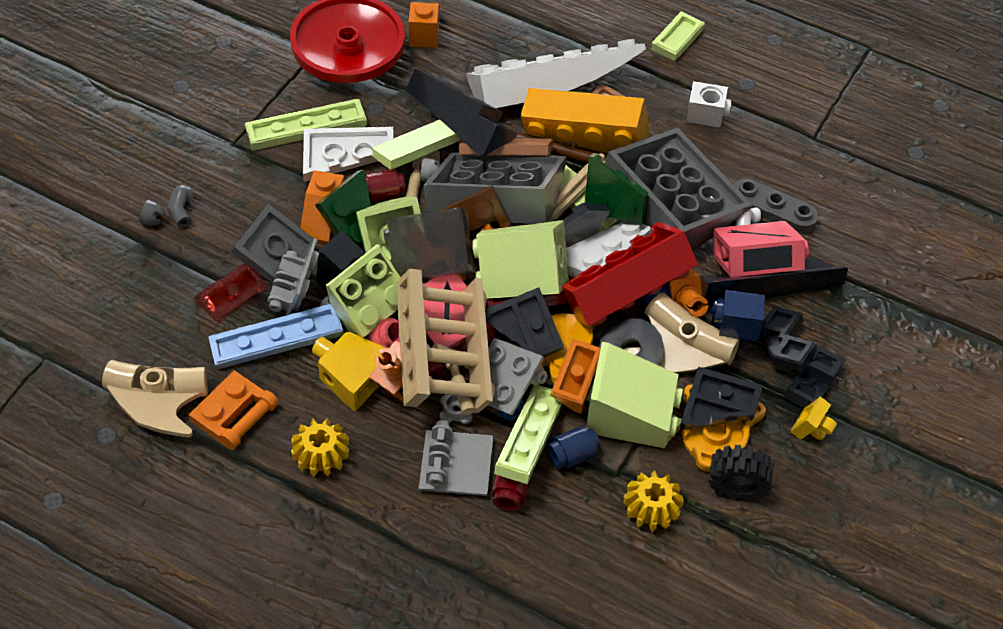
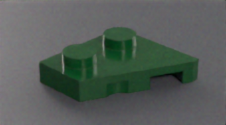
[585,153,649,225]
[315,170,371,249]

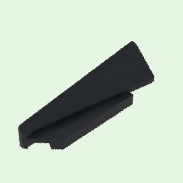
[407,68,517,156]
[700,256,848,305]

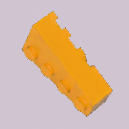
[520,88,650,154]

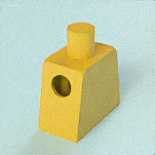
[312,332,386,411]

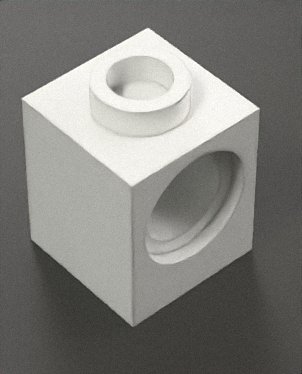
[686,81,731,128]

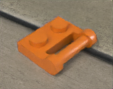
[189,370,279,450]

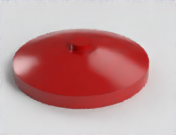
[290,0,405,83]

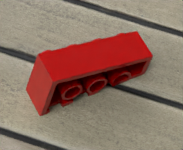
[561,222,698,326]

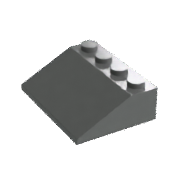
[605,127,752,250]
[424,152,567,225]

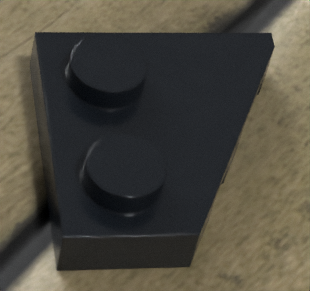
[485,287,565,357]
[680,366,763,429]

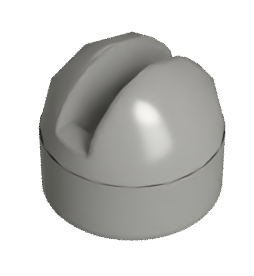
[420,158,441,182]

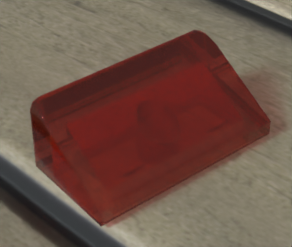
[194,263,267,321]

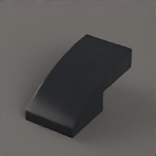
[784,345,845,408]

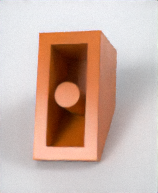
[409,2,441,48]
[300,170,344,245]

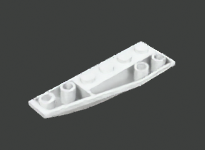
[466,39,646,108]

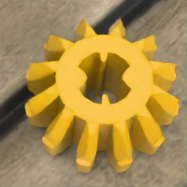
[291,418,349,477]
[624,470,684,532]

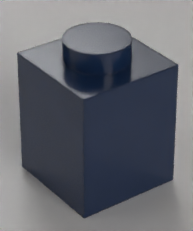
[714,290,765,341]

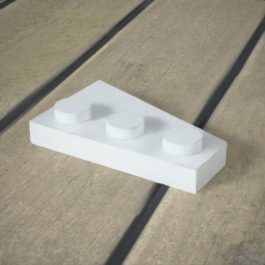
[303,127,393,182]
[566,221,652,277]

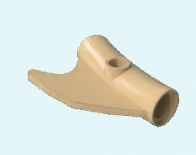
[624,293,740,374]
[102,360,208,438]

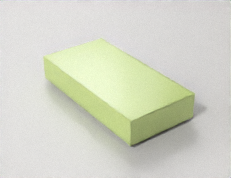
[651,11,705,61]

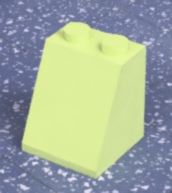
[473,220,569,299]
[586,342,683,448]

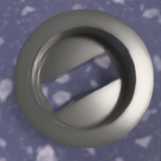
[139,199,165,226]

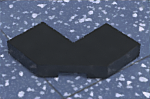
[553,203,611,245]
[760,306,818,373]

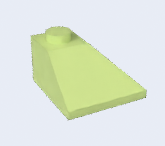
[356,196,426,268]

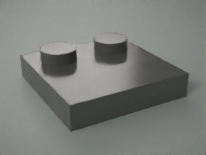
[231,204,318,284]

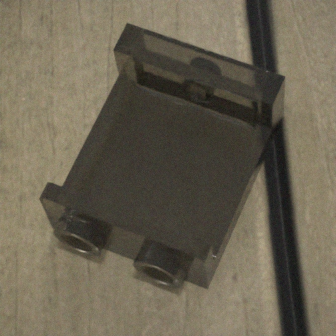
[384,207,475,280]

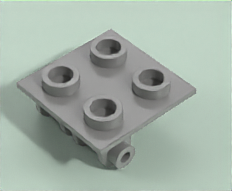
[267,238,319,316]
[469,338,547,415]
[418,420,493,496]

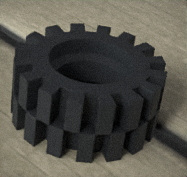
[708,445,774,502]

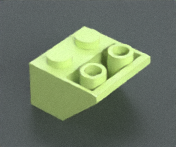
[326,245,401,337]

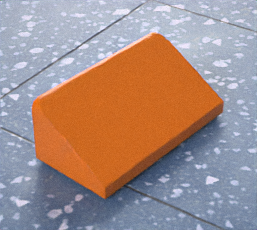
[550,338,601,414]

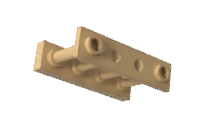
[396,269,495,413]

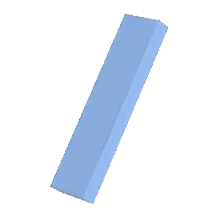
[208,304,344,369]

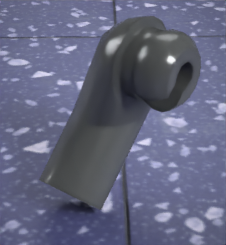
[167,185,194,228]

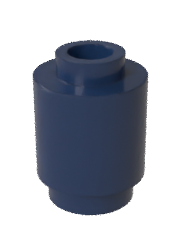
[547,425,600,469]

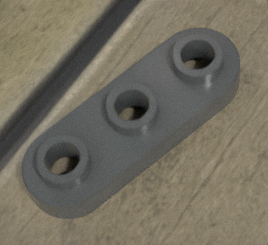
[734,179,818,234]

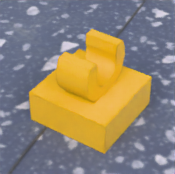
[790,396,837,441]

